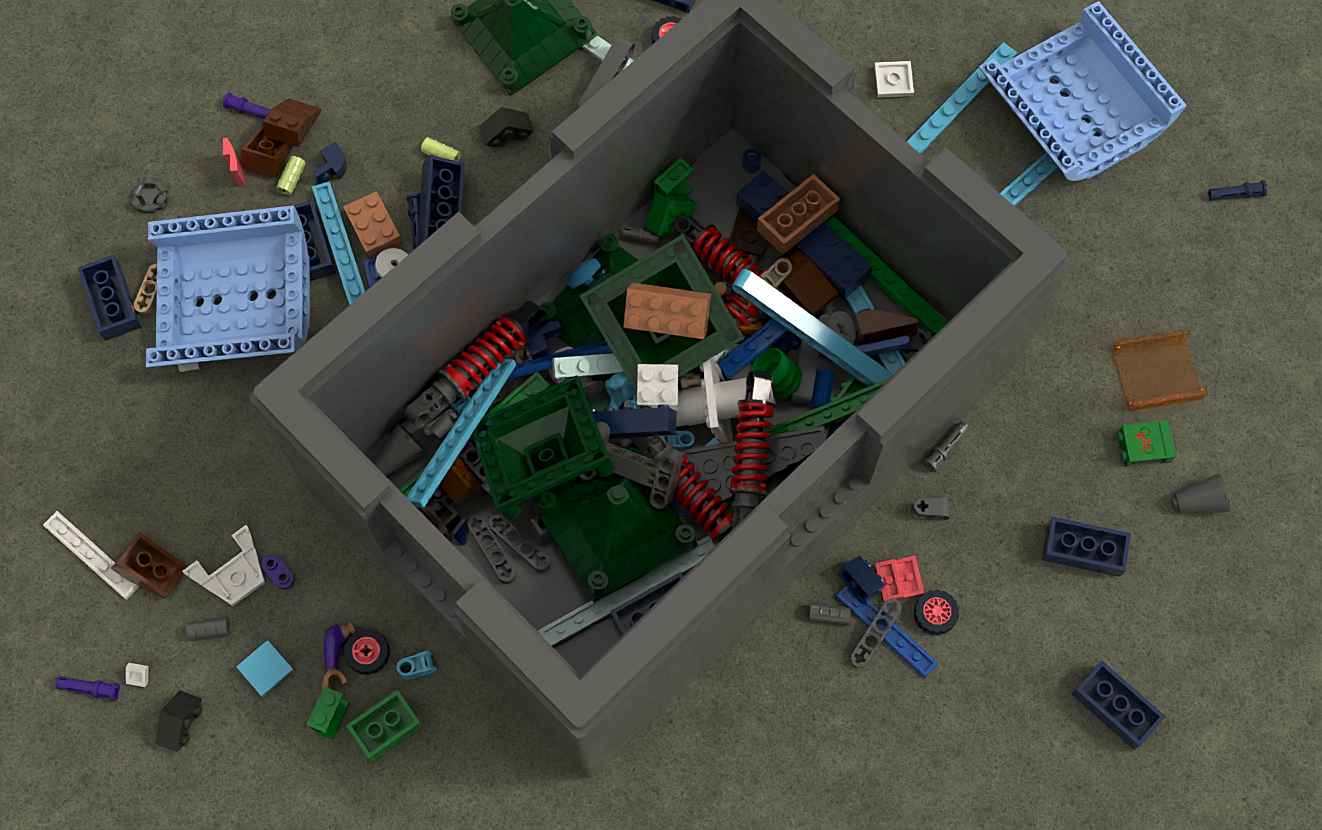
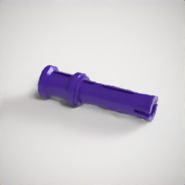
[223,92,270,119]
[56,676,120,701]

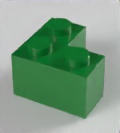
[645,192,697,236]

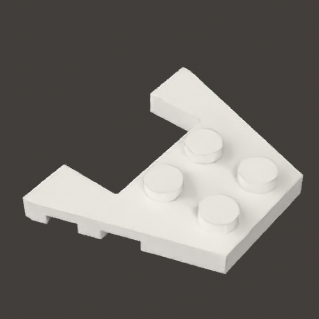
[183,525,266,606]

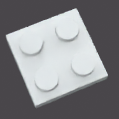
[874,61,914,98]
[637,364,678,405]

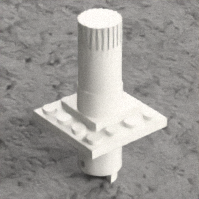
[624,357,776,444]

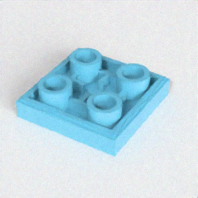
[236,640,294,697]

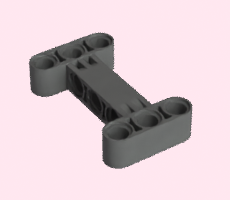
[430,413,492,496]
[580,421,683,509]

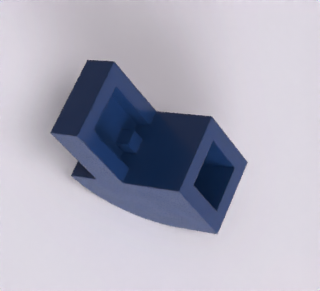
[312,142,347,184]
[526,320,565,359]

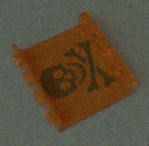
[1112,330,1208,412]

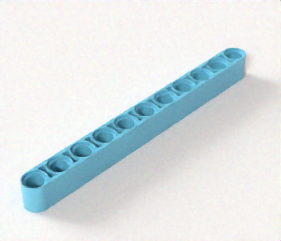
[732,269,894,387]

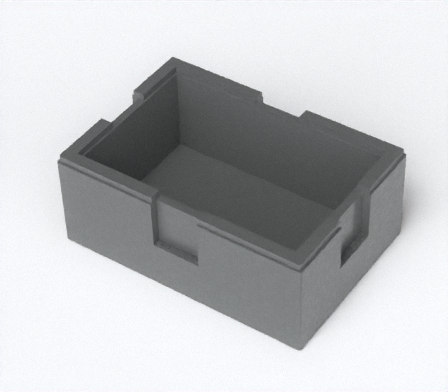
[249,0,1071,778]

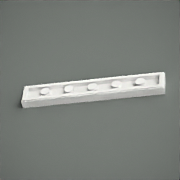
[43,511,139,600]

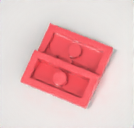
[223,138,245,187]
[875,555,924,602]

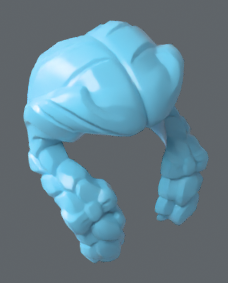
[605,371,642,410]

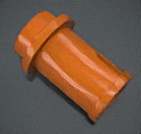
[739,321,763,334]

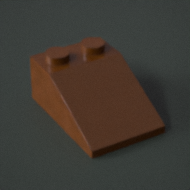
[263,98,321,147]
[241,123,293,177]
[777,250,838,316]
[855,309,919,346]
[440,456,489,504]
[111,532,188,598]

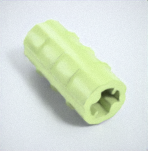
[421,137,461,161]
[276,156,306,196]

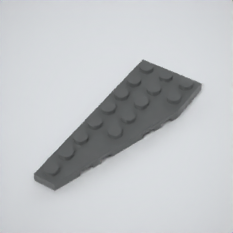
[674,426,826,511]

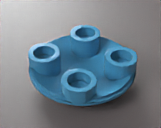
[567,258,601,289]

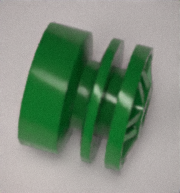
[750,348,802,400]

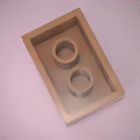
[343,191,403,259]

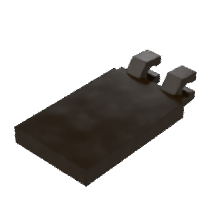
[727,207,768,266]

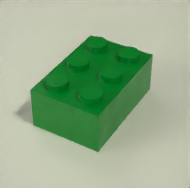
[346,690,423,762]

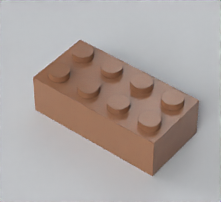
[757,174,840,255]
[624,283,711,339]

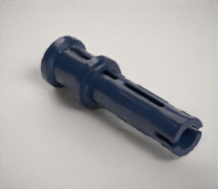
[1208,180,1267,201]
[406,193,420,249]

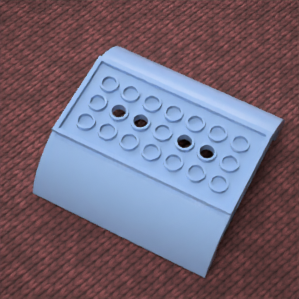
[979,1,1187,181]
[146,205,310,367]

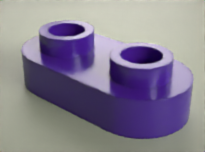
[261,555,295,589]

